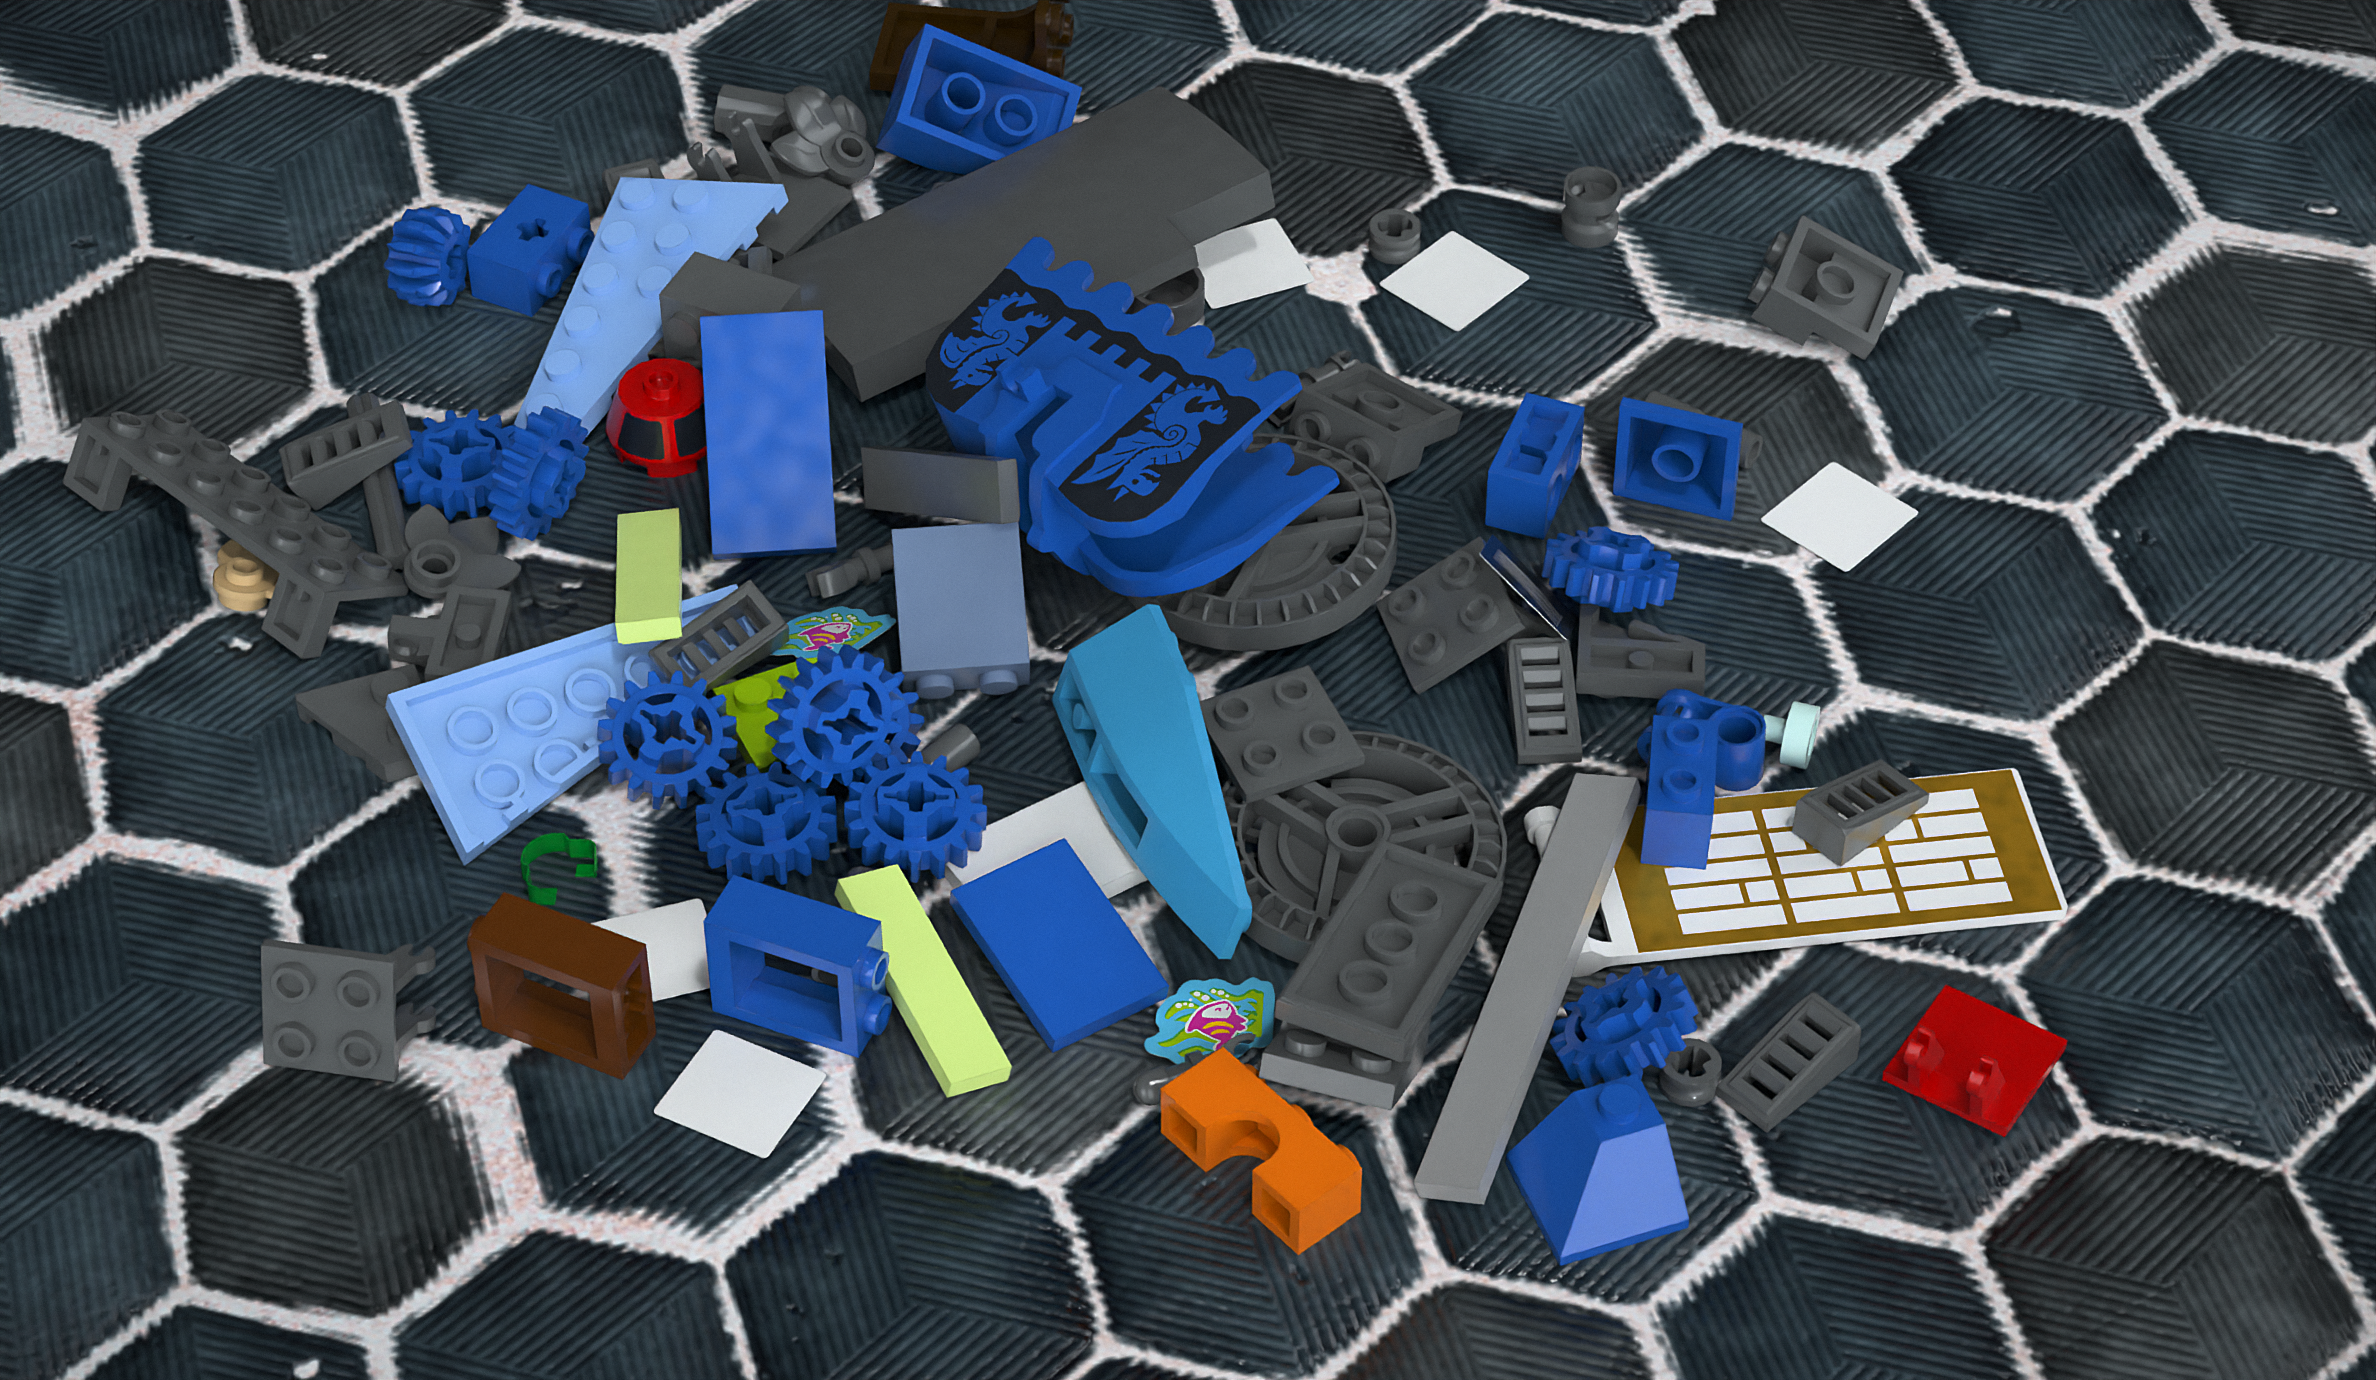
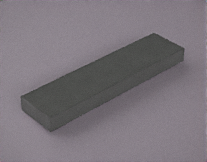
[861,445,1020,524]

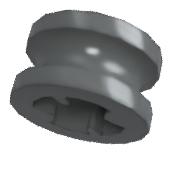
[1368,208,1421,265]
[1658,1038,1722,1107]

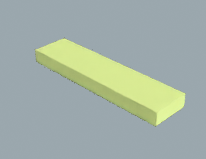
[615,508,682,644]
[835,864,1012,1098]

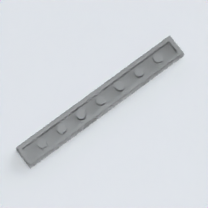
[1414,773,1642,1205]

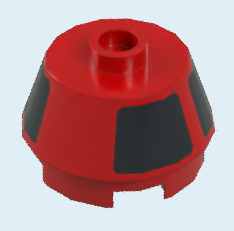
[605,358,707,478]

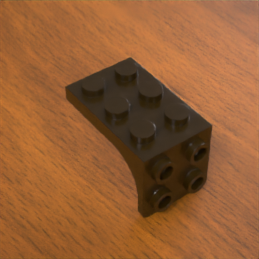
[869,0,1074,92]

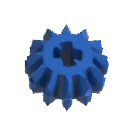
[384,207,472,307]

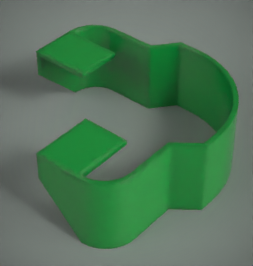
[520,833,598,905]

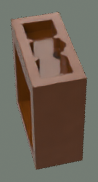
[467,892,656,1080]

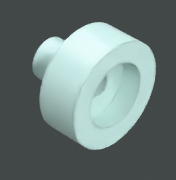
[1764,701,1820,769]

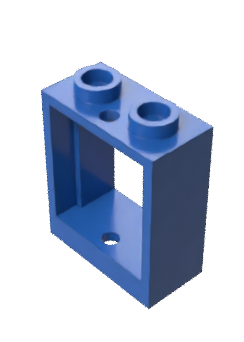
[703,875,892,1058]

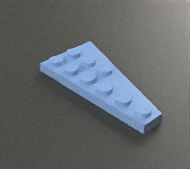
[514,177,789,437]
[385,584,758,866]

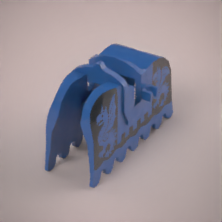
[926,237,1340,598]

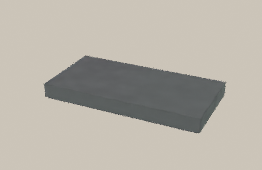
[1274,839,1503,1063]

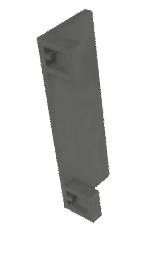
[63,409,409,659]

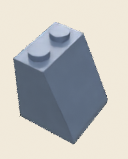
[892,522,1030,699]

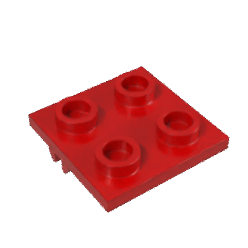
[1882,985,2068,1137]

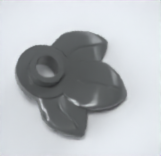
[770,91,875,185]
[403,504,521,599]

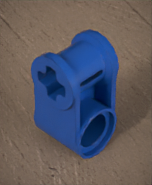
[1637,688,1766,792]

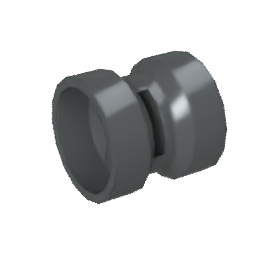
[1561,166,1621,248]

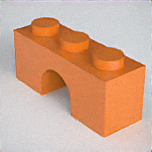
[1160,1047,1362,1255]

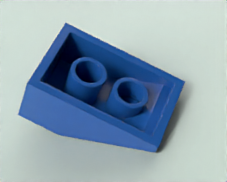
[876,23,1082,175]

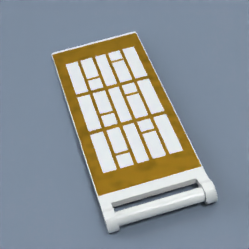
[1523,768,2068,977]

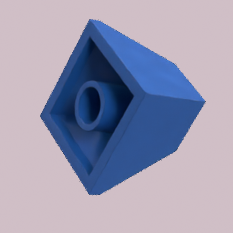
[1613,397,1743,521]
[1505,1073,1689,1266]

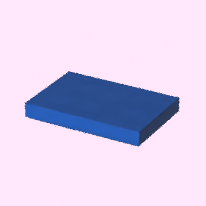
[949,838,1169,1053]

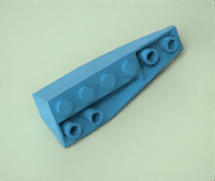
[1052,604,1252,959]

